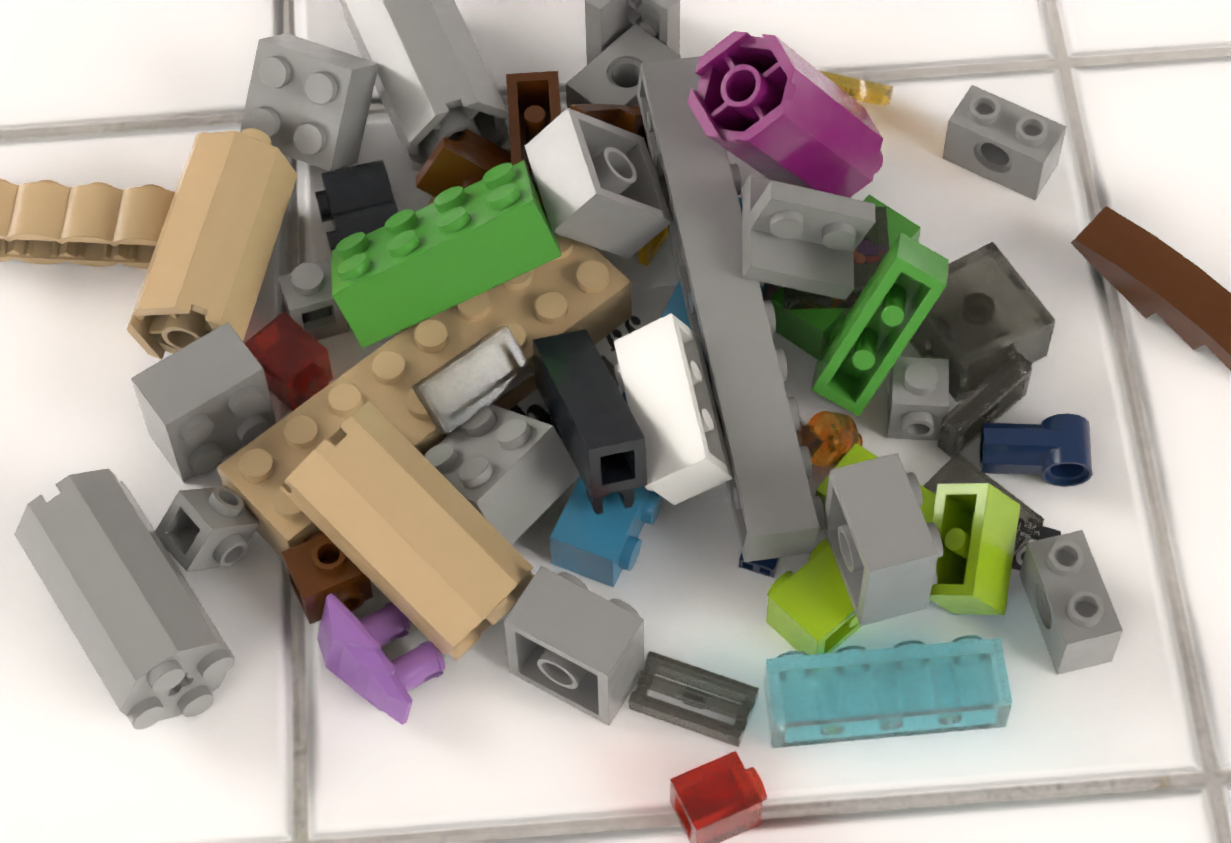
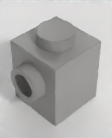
[887,357,949,441]

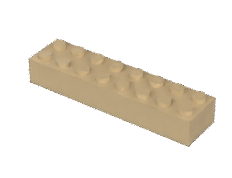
[217,235,632,559]

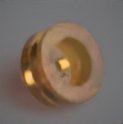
[803,411,863,468]

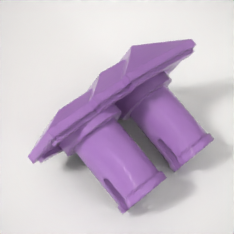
[317,593,445,725]

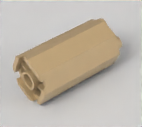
[126,128,298,360]
[280,400,535,661]

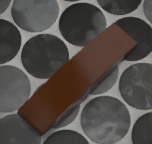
[1071,206,1231,371]

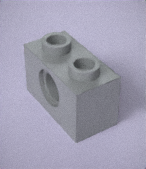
[566,24,681,108]
[942,85,1067,201]
[1019,530,1123,675]

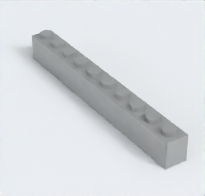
[637,56,825,562]

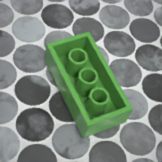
[331,160,562,349]

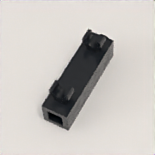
[533,329,647,514]

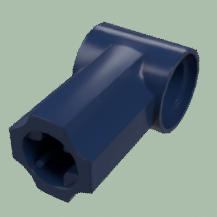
[979,413,1093,487]

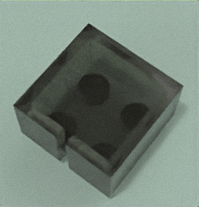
[910,241,1056,403]

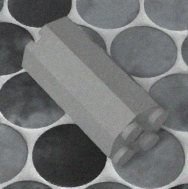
[339,0,510,172]
[14,468,235,730]

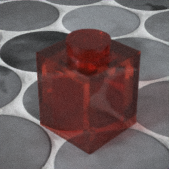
[245,311,333,411]
[670,751,767,843]

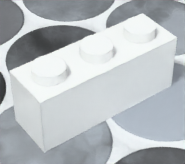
[614,313,733,505]

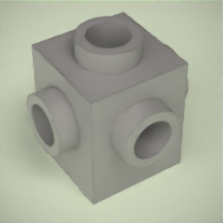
[155,486,260,572]

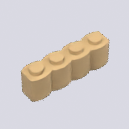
[0,178,175,269]

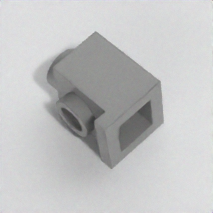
[278,262,349,346]

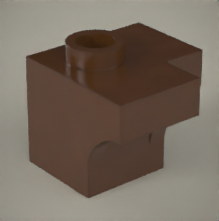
[416,129,511,206]

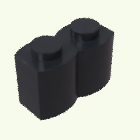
[315,159,399,254]

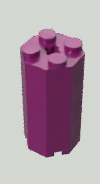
[687,31,883,198]

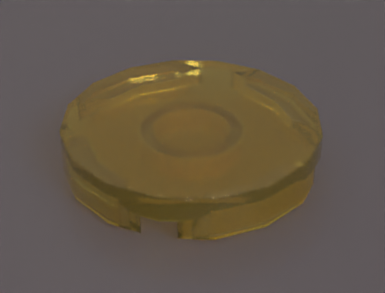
[815,67,895,106]

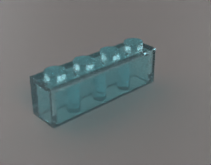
[764,635,1013,748]

